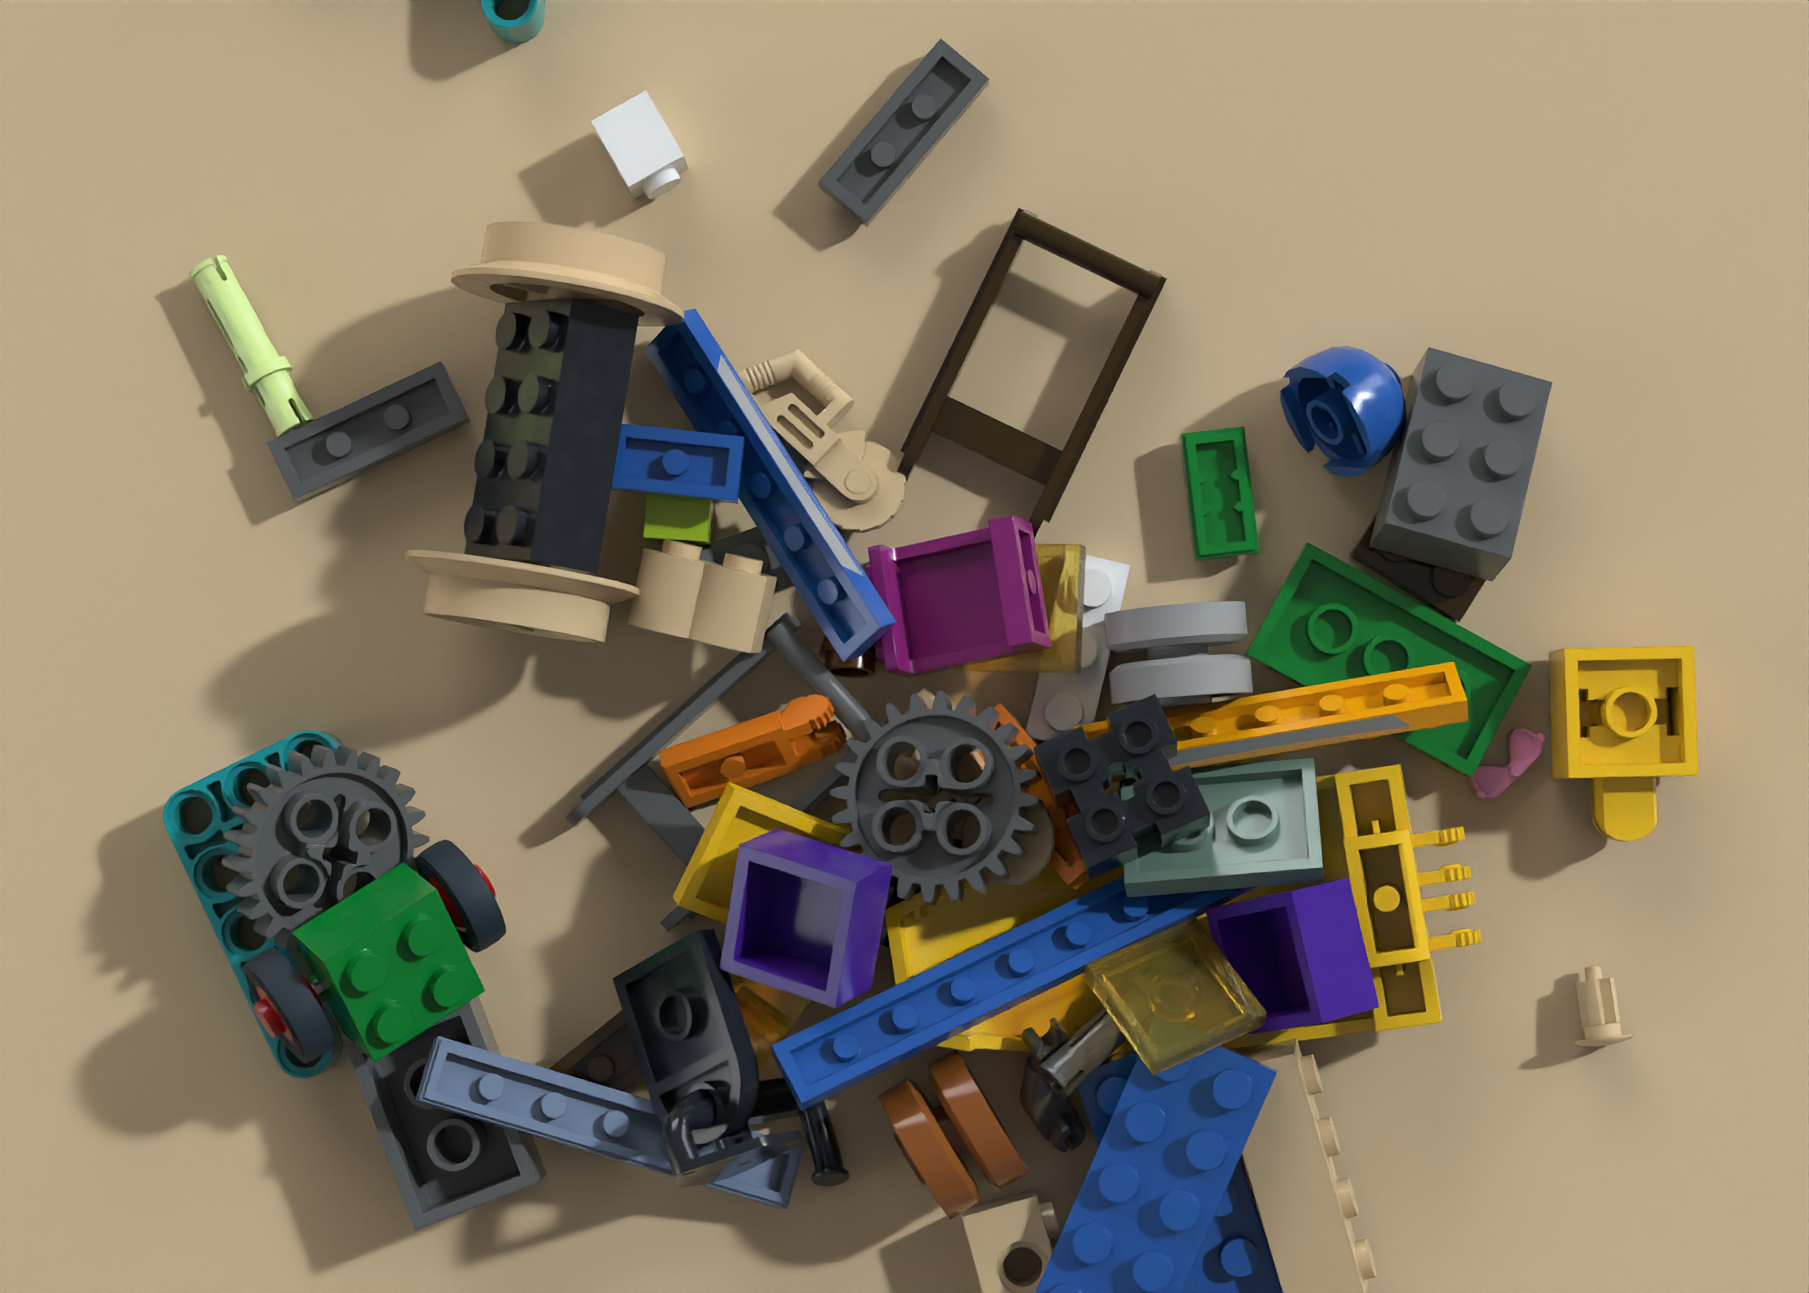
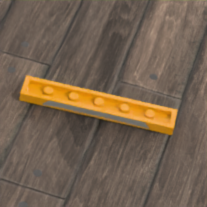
[1072,662,1469,783]

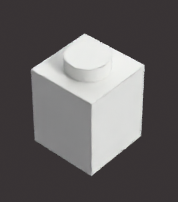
[591,90,688,199]

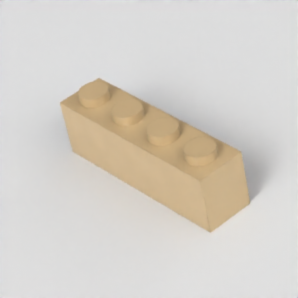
[1240,1038,1376,1293]

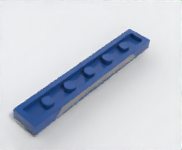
[644,309,897,662]

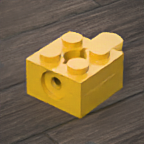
[1548,645,1699,842]

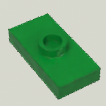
[1179,426,1260,562]

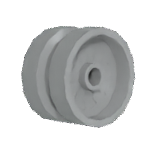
[1104,601,1253,707]

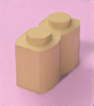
[627,539,777,653]

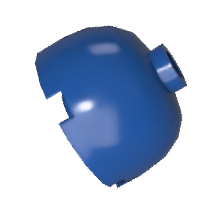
[1280,346,1406,478]

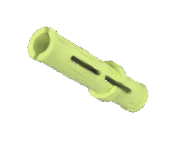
[189,255,315,438]

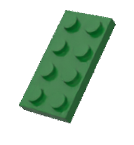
[1244,542,1532,778]

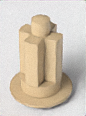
[1575,964,1633,1047]

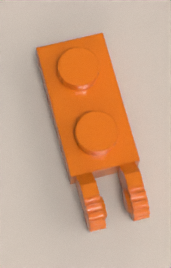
[659,693,847,808]

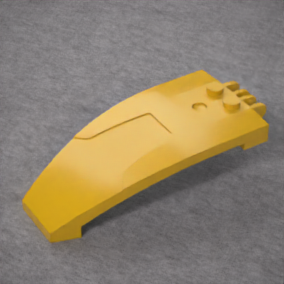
[885,764,1482,1053]

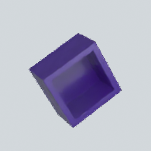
[720,828,893,1008]
[1205,878,1379,1037]

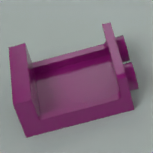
[864,515,1052,678]

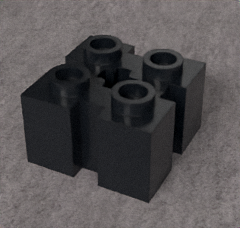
[1033,694,1211,879]

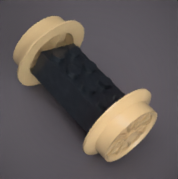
[405,221,684,644]

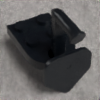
[612,929,850,1188]

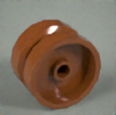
[878,1049,1029,1220]

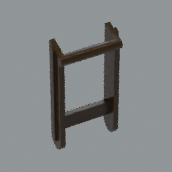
[897,208,1167,538]

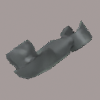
[1020,1018,1085,1152]

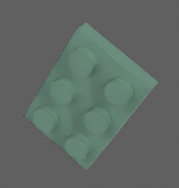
[1120,757,1324,897]

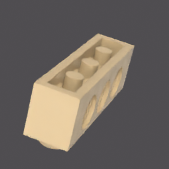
[961,1189,1061,1293]

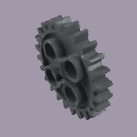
[830,691,1044,906]
[222,745,430,952]

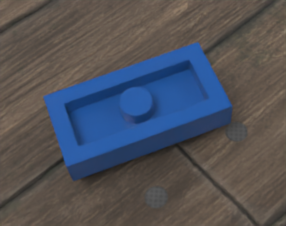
[611,424,745,504]

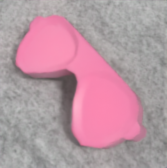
[1469,728,1545,800]

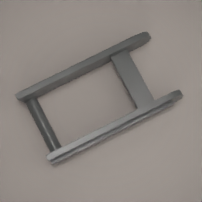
[566,612,889,932]

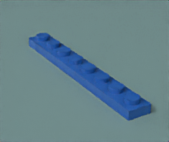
[771,876,1258,1111]

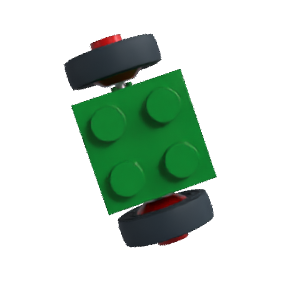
[243,839,506,1063]

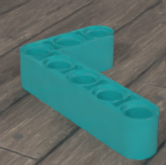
[163,730,345,1079]

